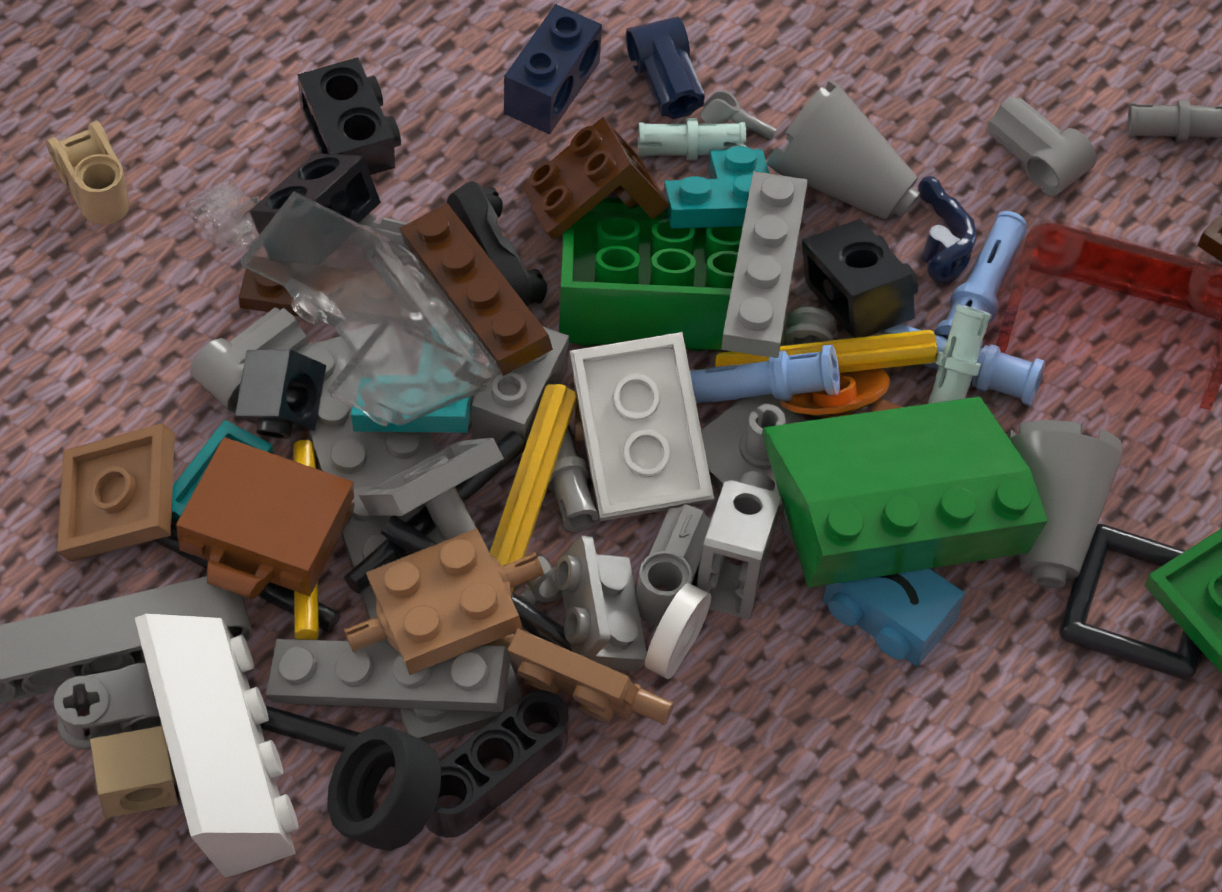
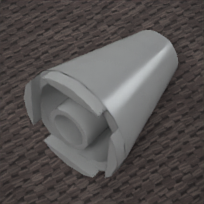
[767,79,920,221]
[1008,420,1123,588]

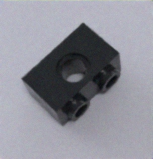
[802,219,918,338]

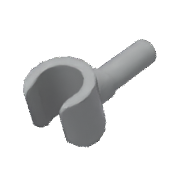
[700,90,776,140]
[520,556,562,607]

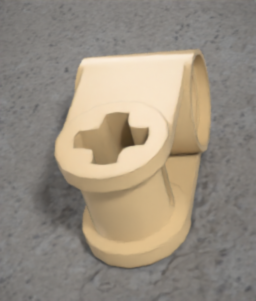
[46,120,130,225]

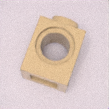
[90,726,178,818]

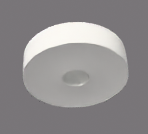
[645,583,711,679]

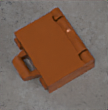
[176,437,355,599]

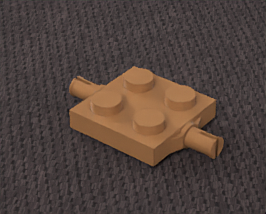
[344,528,544,675]
[485,628,674,726]

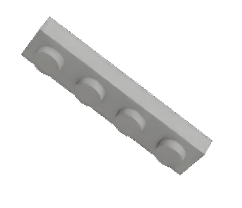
[721,171,808,358]
[266,639,511,712]

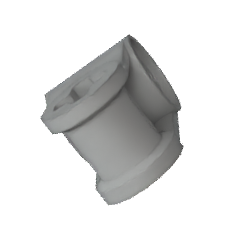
[54,663,162,750]

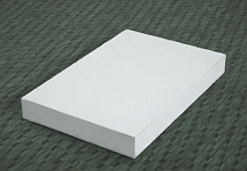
[569,332,714,522]

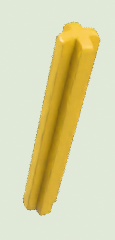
[715,330,938,373]
[489,384,577,592]

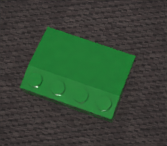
[559,197,784,351]
[762,397,1048,588]

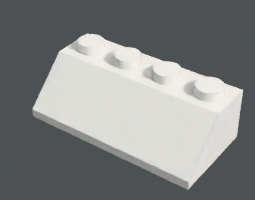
[135,614,299,878]

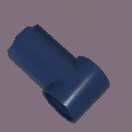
[626,16,705,120]

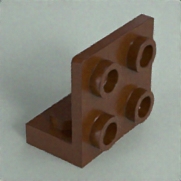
[522,117,670,240]

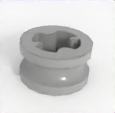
[784,307,837,345]

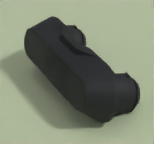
[446,181,547,307]

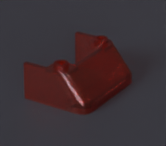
[996,219,1222,410]

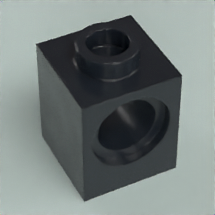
[235,349,326,439]

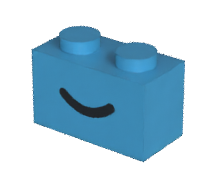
[823,569,965,667]

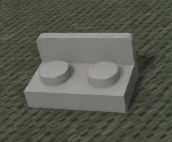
[555,536,647,671]

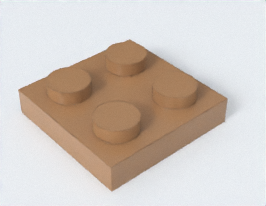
[57,423,175,562]

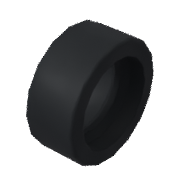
[327,725,441,851]

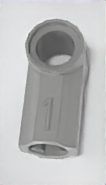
[986,96,1097,197]
[190,308,308,413]
[636,504,711,626]

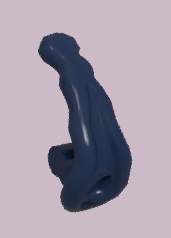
[918,176,976,283]

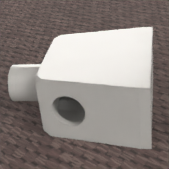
[696,471,782,620]

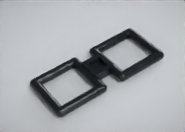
[1059,524,1204,680]

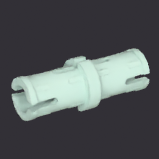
[638,118,746,161]
[928,304,992,404]

